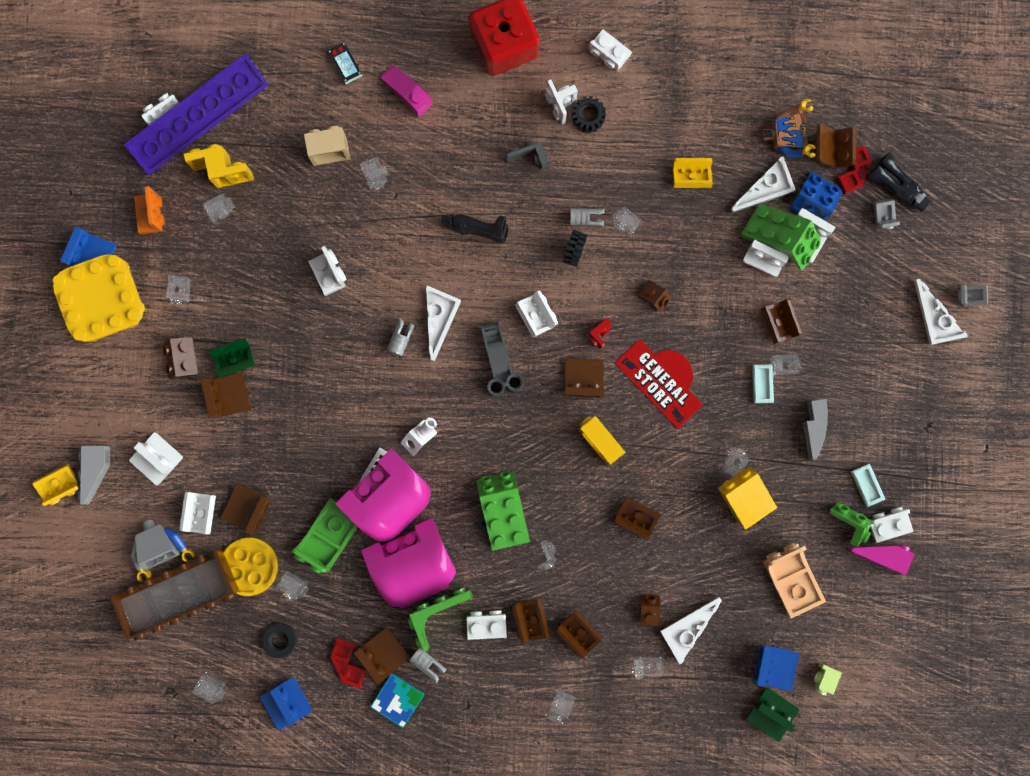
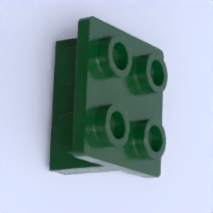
[746,688,799,742]

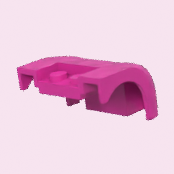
[336,448,431,542]
[361,518,456,609]

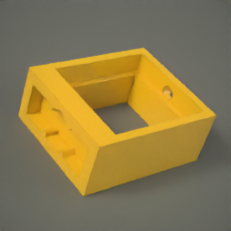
[579,416,625,466]

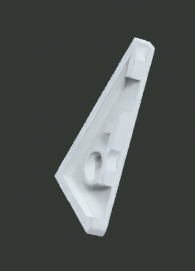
[731,157,796,213]
[914,279,968,345]
[426,286,461,362]
[660,597,721,664]

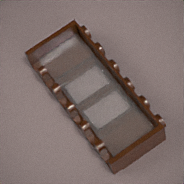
[109,549,240,641]

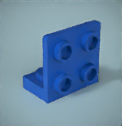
[790,172,843,221]
[60,226,117,267]
[753,644,799,691]

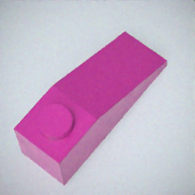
[380,65,432,117]
[847,544,915,575]

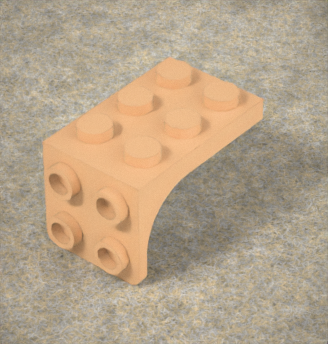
[762,543,826,618]

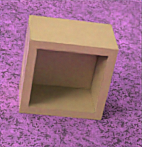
[304,126,350,166]

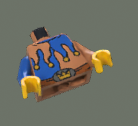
[762,99,816,159]

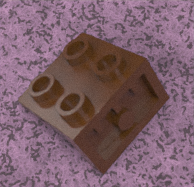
[815,124,857,169]
[564,358,604,398]
[201,373,251,419]
[221,484,272,535]
[354,627,410,684]

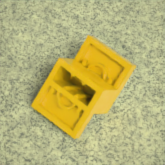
[184,144,254,188]

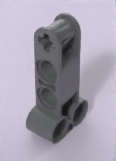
[480,320,523,398]

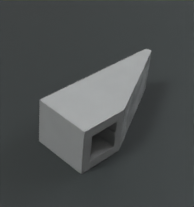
[78,446,110,505]

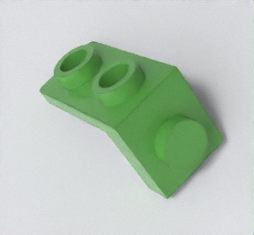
[829,503,872,547]

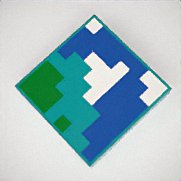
[371,673,425,728]

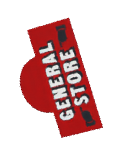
[615,339,703,429]

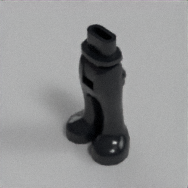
[865,152,931,213]
[441,214,509,244]

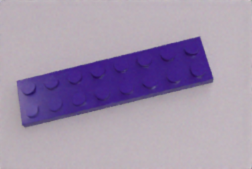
[124,54,269,175]

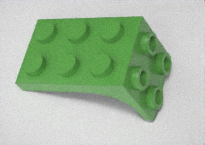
[741,204,821,270]
[477,471,530,551]
[292,498,358,574]
[408,587,473,652]

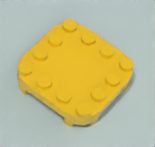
[53,254,145,342]

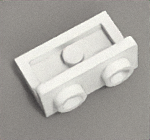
[515,290,558,338]
[180,492,216,534]

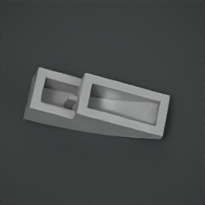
[803,399,828,460]

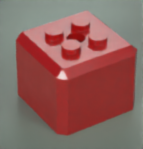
[468,0,540,76]

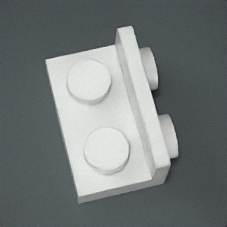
[588,30,632,71]
[141,93,179,125]
[743,240,789,277]
[870,507,914,543]
[466,610,507,640]

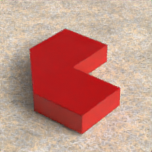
[836,145,872,195]
[330,638,367,689]

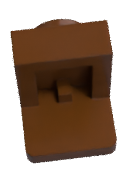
[637,280,671,312]
[640,594,661,626]

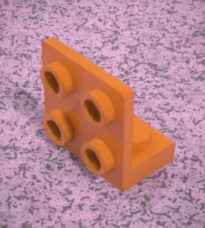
[134,186,164,234]

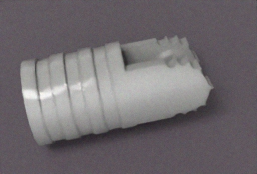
[570,208,604,226]
[386,318,414,357]
[409,648,447,683]

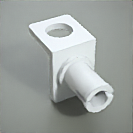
[401,418,437,456]

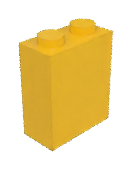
[718,466,777,530]

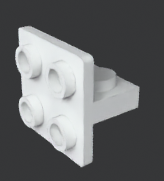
[545,79,578,125]
[129,432,183,485]

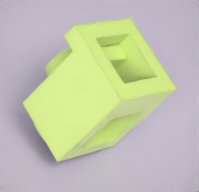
[814,663,842,696]

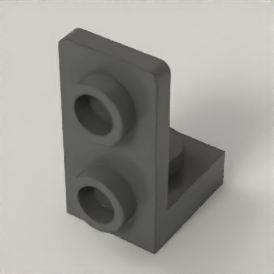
[506,141,549,170]

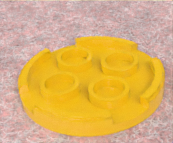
[223,537,278,596]

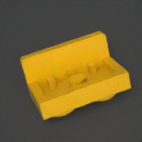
[672,158,713,188]
[32,464,80,507]

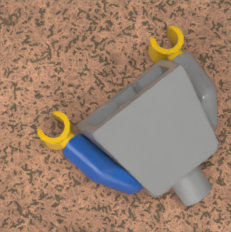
[130,520,195,581]

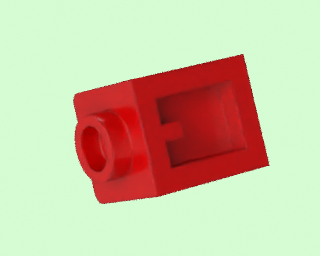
[589,318,612,349]

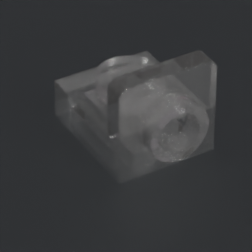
[546,689,576,724]

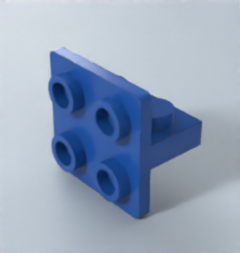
[260,677,313,730]

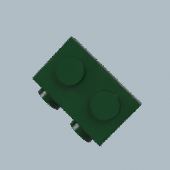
[209,338,256,378]

